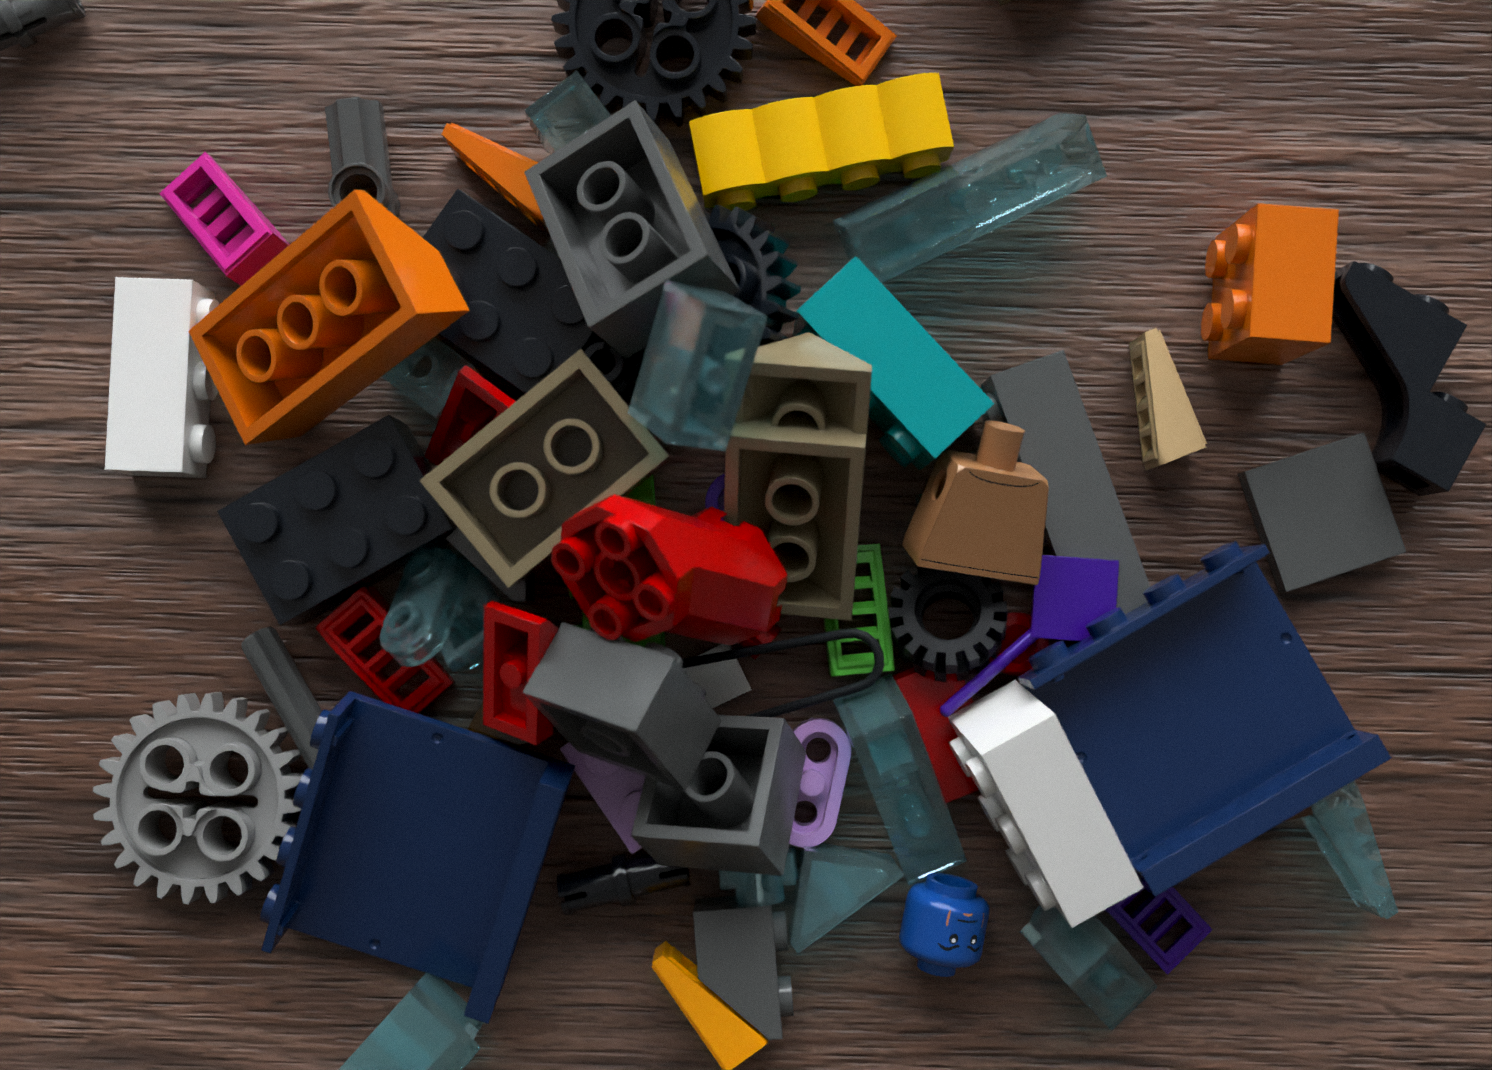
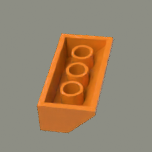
[188,190,470,445]

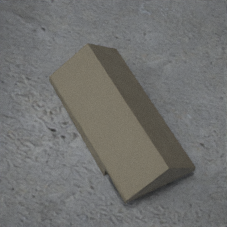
[724,332,872,621]

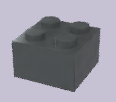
[522,622,721,791]
[631,715,806,876]

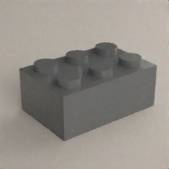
[524,100,740,359]

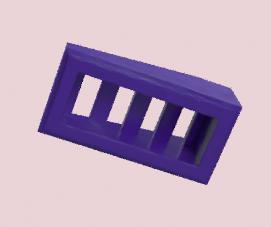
[1105,886,1213,975]

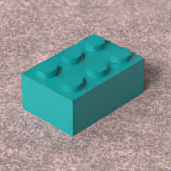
[793,256,994,471]

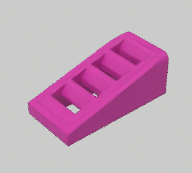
[159,152,290,286]

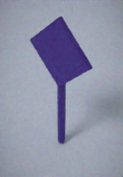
[940,555,1119,717]

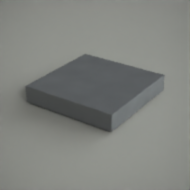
[1237,432,1406,592]

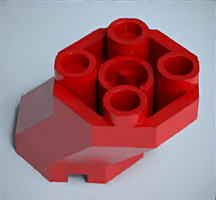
[551,494,788,646]

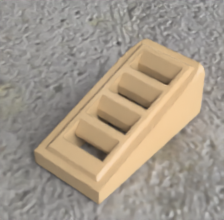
[1129,328,1207,470]

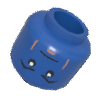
[899,873,990,977]

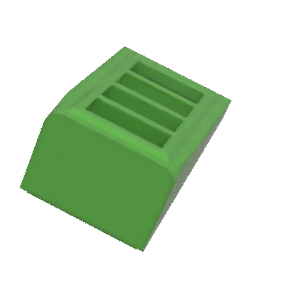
[823,543,895,676]

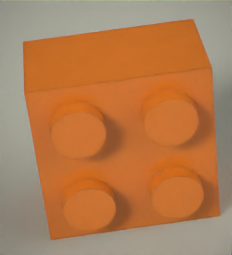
[1201,203,1339,365]

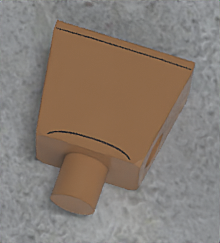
[902,421,1049,585]

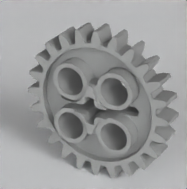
[93,692,303,904]

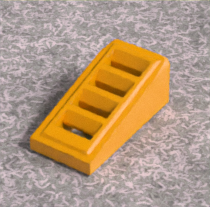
[651,941,769,1070]

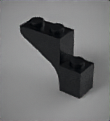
[1332,261,1486,496]

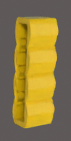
[689,73,954,211]

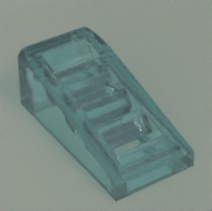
[1301,780,1398,919]

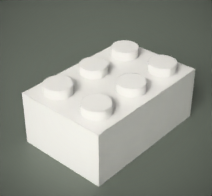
[948,680,1143,928]

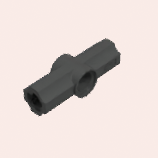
[325,97,401,218]

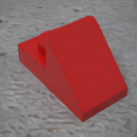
[483,601,559,746]

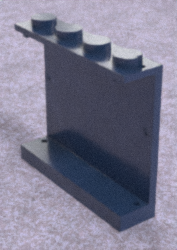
[1017,541,1392,896]
[260,691,576,1024]

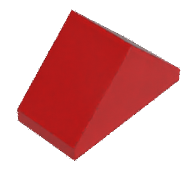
[424,365,516,466]

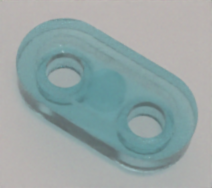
[380,547,469,667]

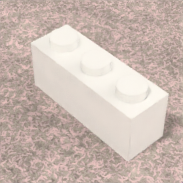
[105,277,219,478]

